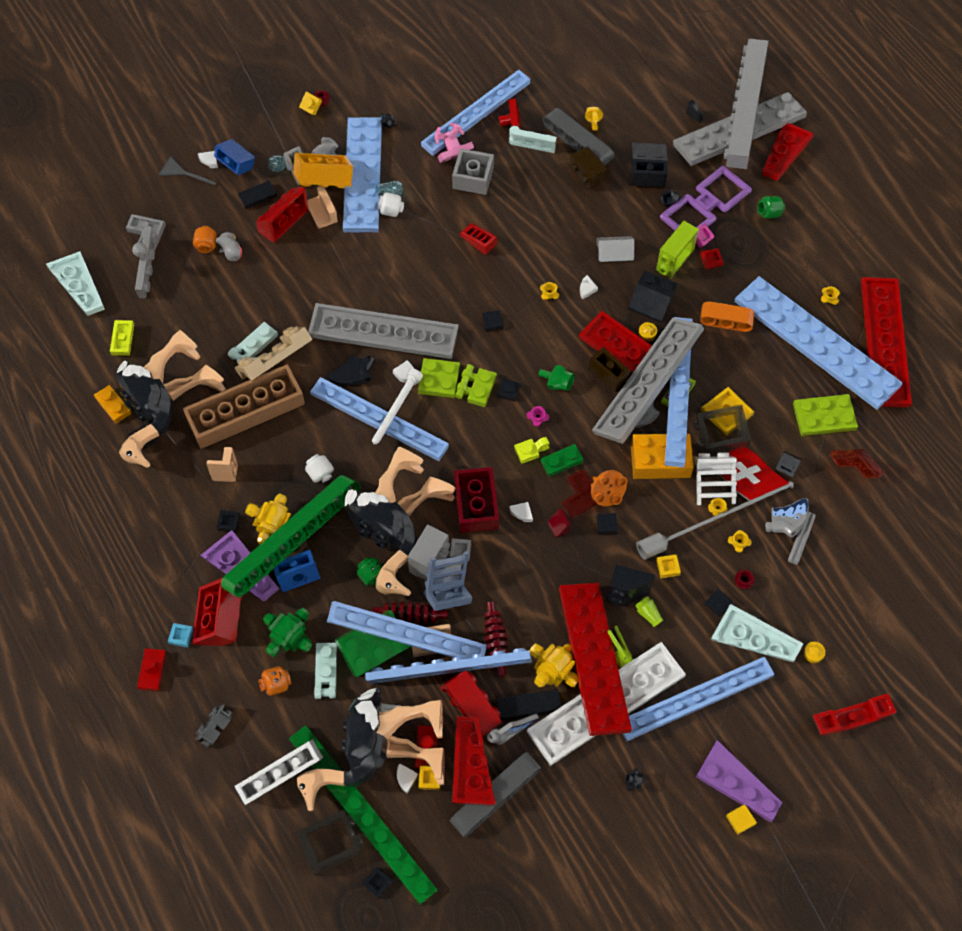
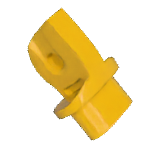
[585,107,603,130]

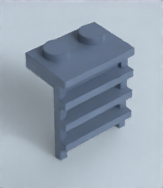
[423,551,472,611]

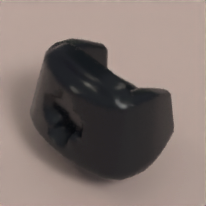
[660,190,680,207]

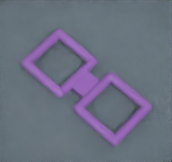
[660,166,752,231]

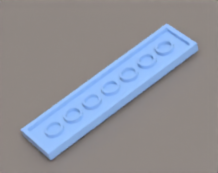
[343,118,382,232]

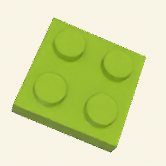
[418,358,460,398]

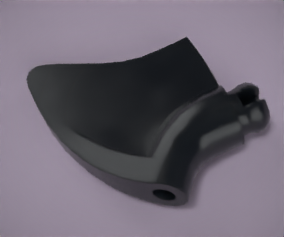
[328,355,375,386]

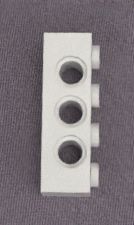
[235,739,323,805]

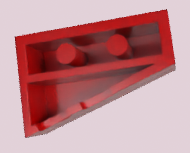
[439,670,502,737]

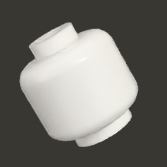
[378,192,404,217]
[305,454,334,483]

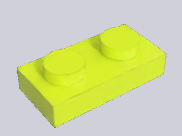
[110,320,134,356]

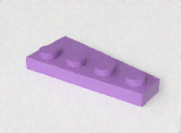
[201,530,279,602]
[696,740,782,822]

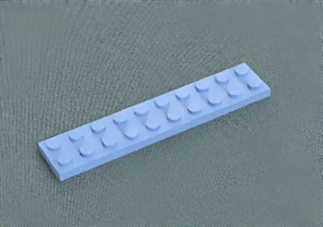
[735,276,902,410]

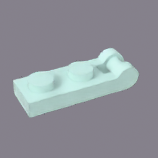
[509,126,557,153]
[228,322,278,362]
[314,643,337,699]

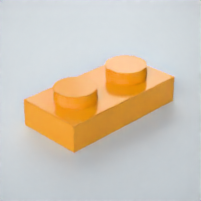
[94,385,131,424]

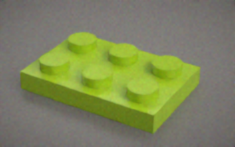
[793,394,858,436]

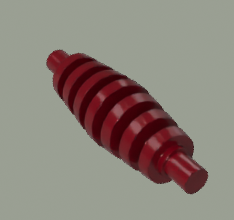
[373,602,448,624]
[484,602,508,676]

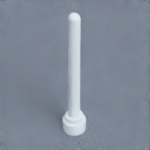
[372,368,423,444]

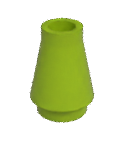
[635,596,663,627]

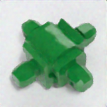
[263,608,312,657]

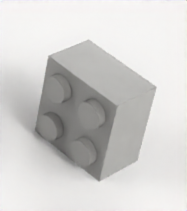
[452,149,494,195]
[408,524,450,581]

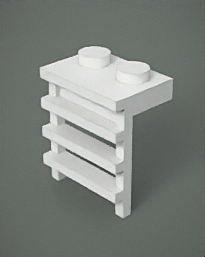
[693,452,737,505]

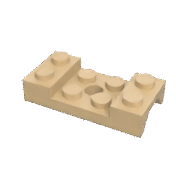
[235,326,313,381]

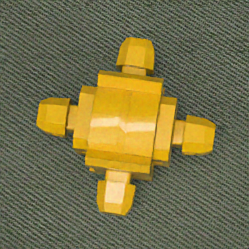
[245,494,291,544]
[529,643,578,687]

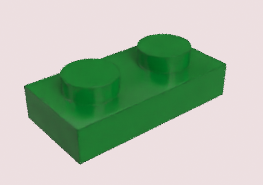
[541,444,584,477]

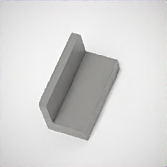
[597,236,634,262]

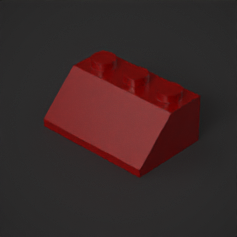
[256,187,309,243]
[192,578,242,646]

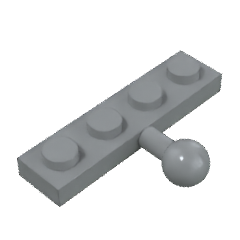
[132,226,157,298]

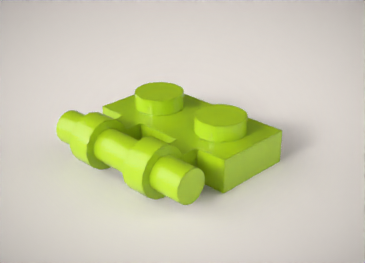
[455,364,497,407]

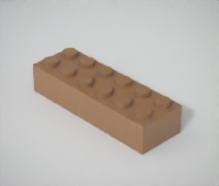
[183,364,305,449]

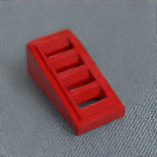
[459,223,497,255]

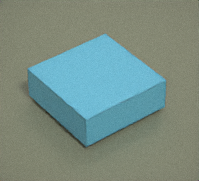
[168,623,194,648]

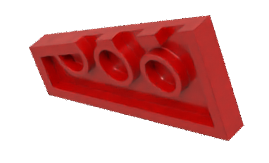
[762,123,814,181]
[452,716,496,806]

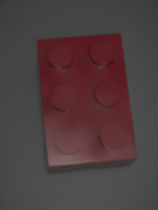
[454,467,499,533]

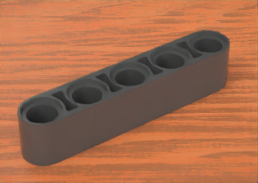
[543,108,615,166]
[450,752,541,838]

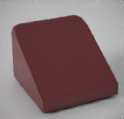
[548,509,570,537]

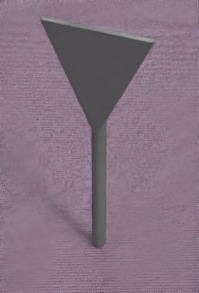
[158,156,216,185]

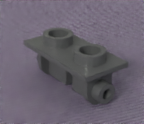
[195,704,233,748]

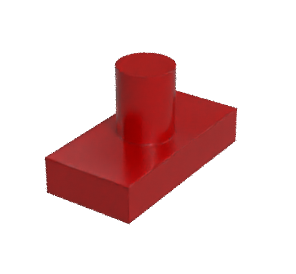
[499,99,522,130]
[137,648,167,692]
[415,725,438,769]

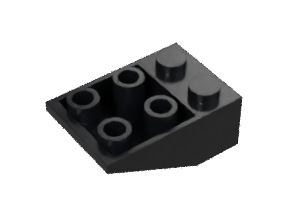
[631,142,668,187]

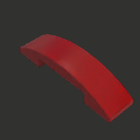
[813,693,897,736]

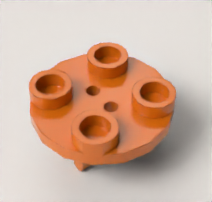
[591,470,628,507]

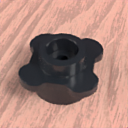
[380,113,397,129]
[625,768,643,791]

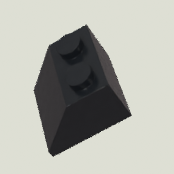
[628,270,678,323]
[607,564,655,606]

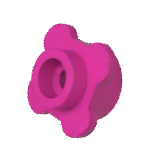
[527,406,549,427]

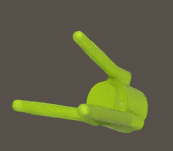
[608,626,633,668]

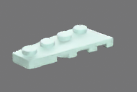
[46,251,105,316]
[711,604,803,663]

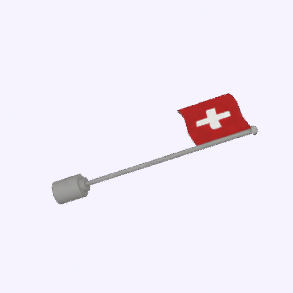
[636,446,794,560]

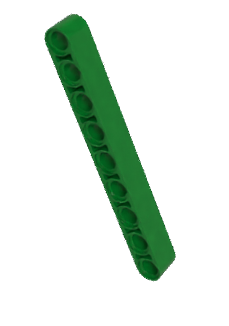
[221,475,360,597]

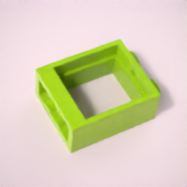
[656,221,699,278]

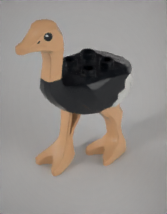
[115,330,226,468]
[344,447,456,596]
[297,688,445,811]

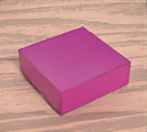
[696,223,715,248]

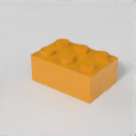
[293,153,353,188]
[631,434,693,479]

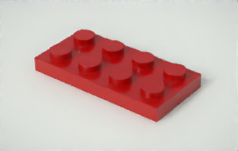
[579,311,652,375]

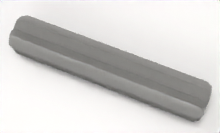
[788,512,816,565]

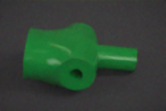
[539,365,575,391]

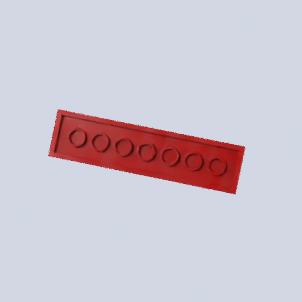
[861,277,912,407]
[559,583,632,736]

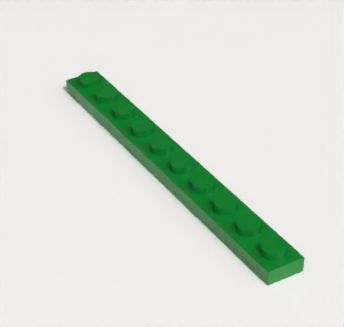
[289,725,437,905]

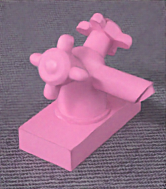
[434,122,474,163]

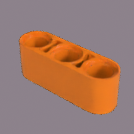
[700,302,755,332]

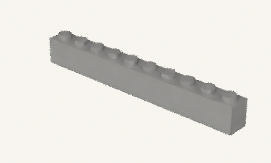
[724,39,768,169]

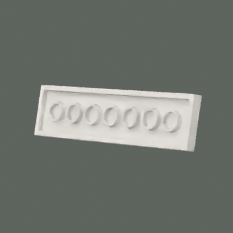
[527,642,686,766]

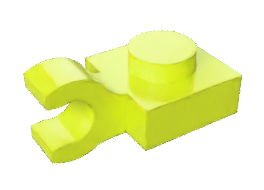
[514,437,549,464]

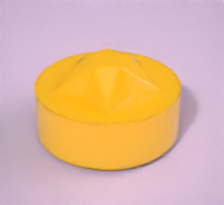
[638,322,657,341]
[804,642,825,663]

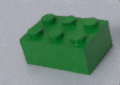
[335,610,411,677]

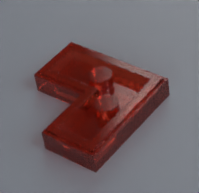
[830,449,883,478]
[561,469,597,519]

